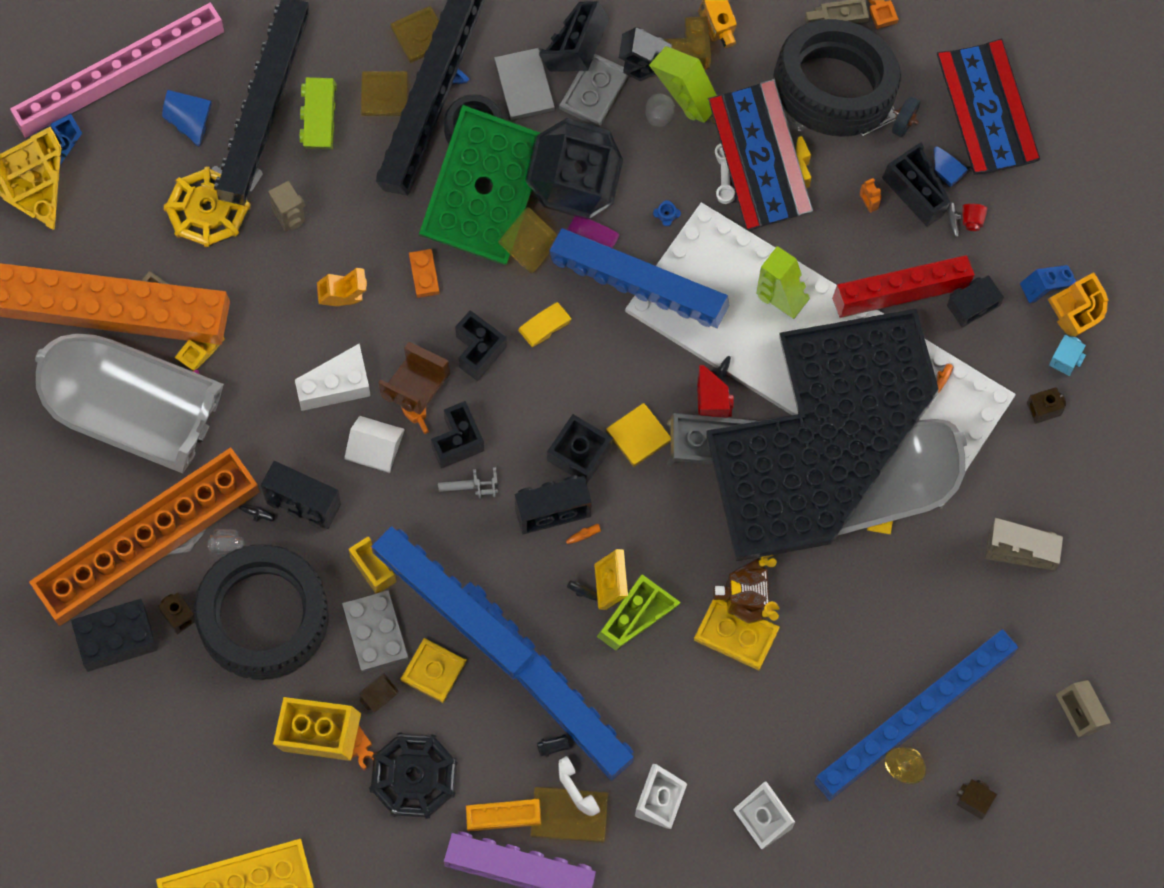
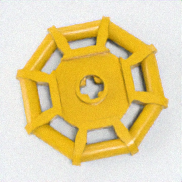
[164,167,251,247]

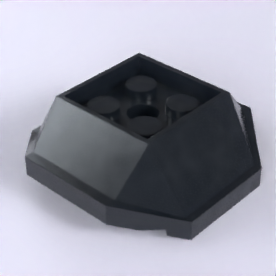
[525,118,623,219]

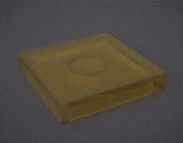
[390,6,439,63]
[361,71,408,116]
[498,208,558,273]

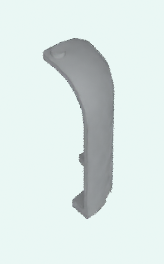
[35,334,224,473]
[838,419,967,535]

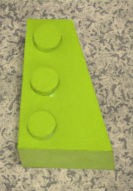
[649,46,717,123]
[299,77,337,150]
[756,246,810,319]
[596,575,681,651]

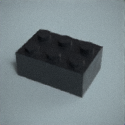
[261,461,341,529]
[514,475,592,535]
[71,598,158,672]

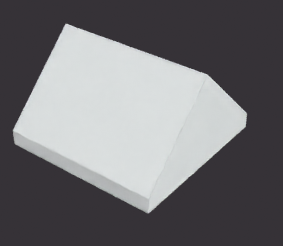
[345,416,405,473]
[635,764,687,829]
[733,782,795,849]

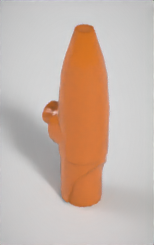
[937,363,954,393]
[566,524,601,544]

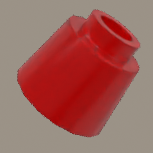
[962,204,988,231]

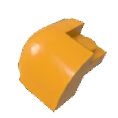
[1048,272,1109,337]

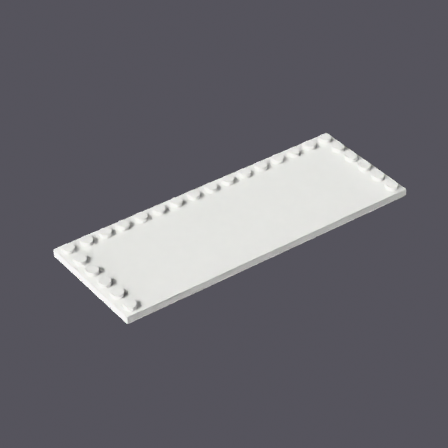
[625,202,1016,508]

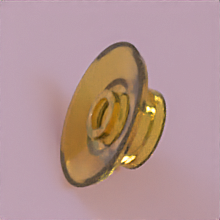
[885,747,926,784]

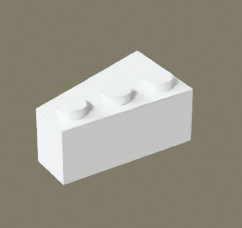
[295,344,370,411]

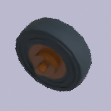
[892,97,920,137]

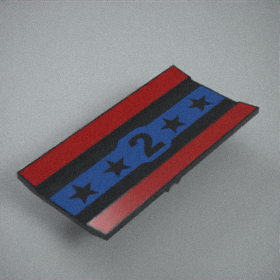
[937,38,1041,175]
[708,79,813,230]

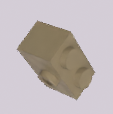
[268,181,306,232]
[1056,680,1111,738]

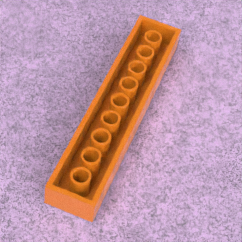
[0,263,230,345]
[29,447,260,627]

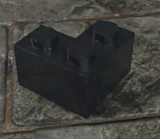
[618,27,672,81]
[455,310,507,381]
[431,401,484,469]

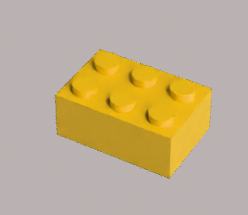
[273,697,361,761]

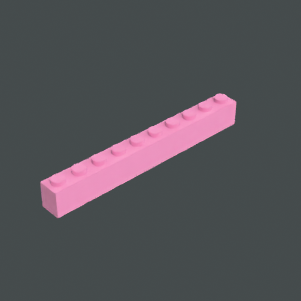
[10,2,224,138]

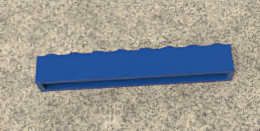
[549,228,730,329]
[371,526,533,680]

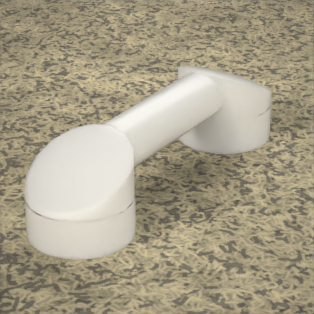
[715,143,735,204]
[558,756,600,816]

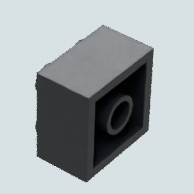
[547,414,613,484]

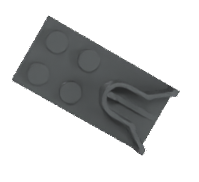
[666,413,757,467]

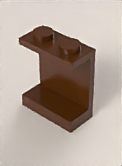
[378,342,451,415]

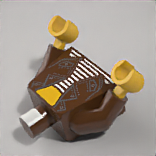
[713,555,780,624]

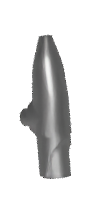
[947,203,962,237]

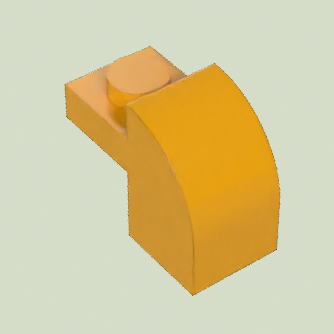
[317,268,367,306]

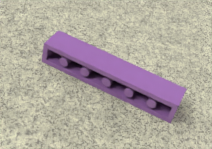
[444,832,596,888]

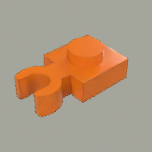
[868,0,899,29]
[860,178,881,213]
[351,726,374,771]

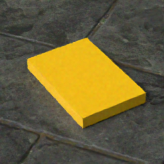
[694,599,780,671]

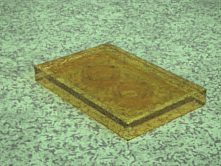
[531,787,608,843]

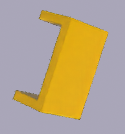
[349,536,396,594]

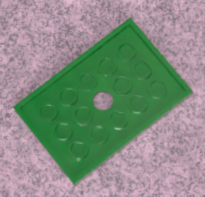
[418,105,540,266]

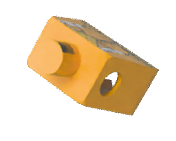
[698,0,737,48]

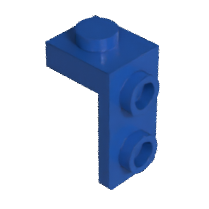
[1020,265,1076,303]

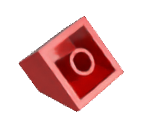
[697,365,734,418]

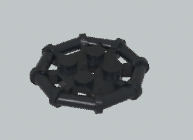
[369,732,458,819]

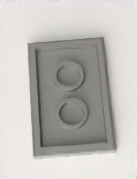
[494,48,555,120]
[559,54,629,127]

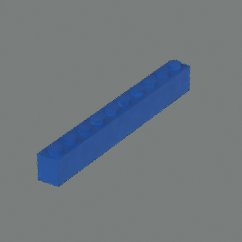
[462,582,634,781]
[814,629,1018,801]

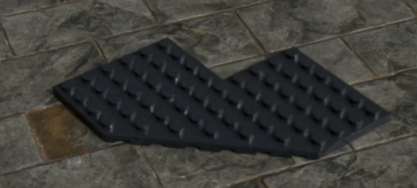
[706,309,939,561]

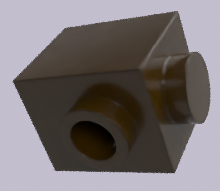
[1027,387,1066,424]
[158,592,195,635]
[359,673,399,713]
[956,779,997,820]

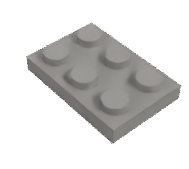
[342,590,408,673]

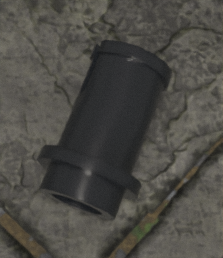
[537,734,569,758]

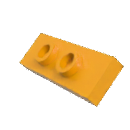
[466,799,542,832]

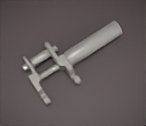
[438,467,498,499]

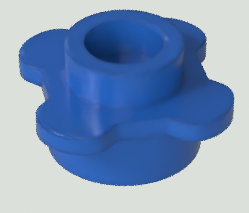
[653,200,681,226]

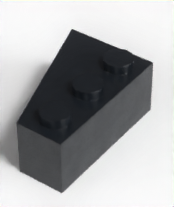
[539,1,609,72]
[882,142,950,227]

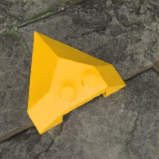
[0,127,61,230]

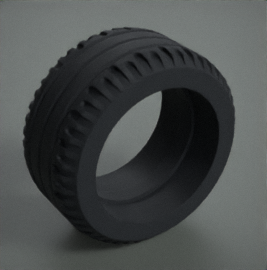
[444,95,503,144]

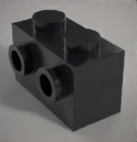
[947,275,1004,327]

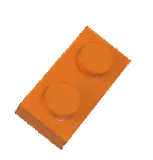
[409,249,440,298]

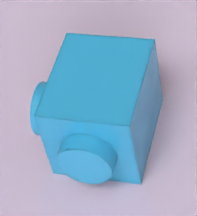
[1049,335,1086,376]

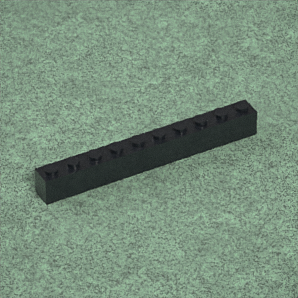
[214,0,310,206]
[376,0,485,196]

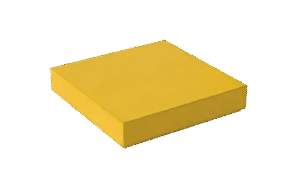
[606,403,671,467]
[594,549,628,610]
[400,638,467,703]

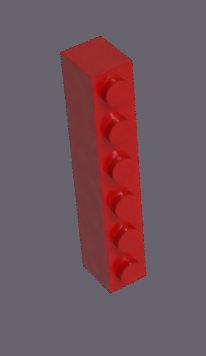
[832,255,975,318]

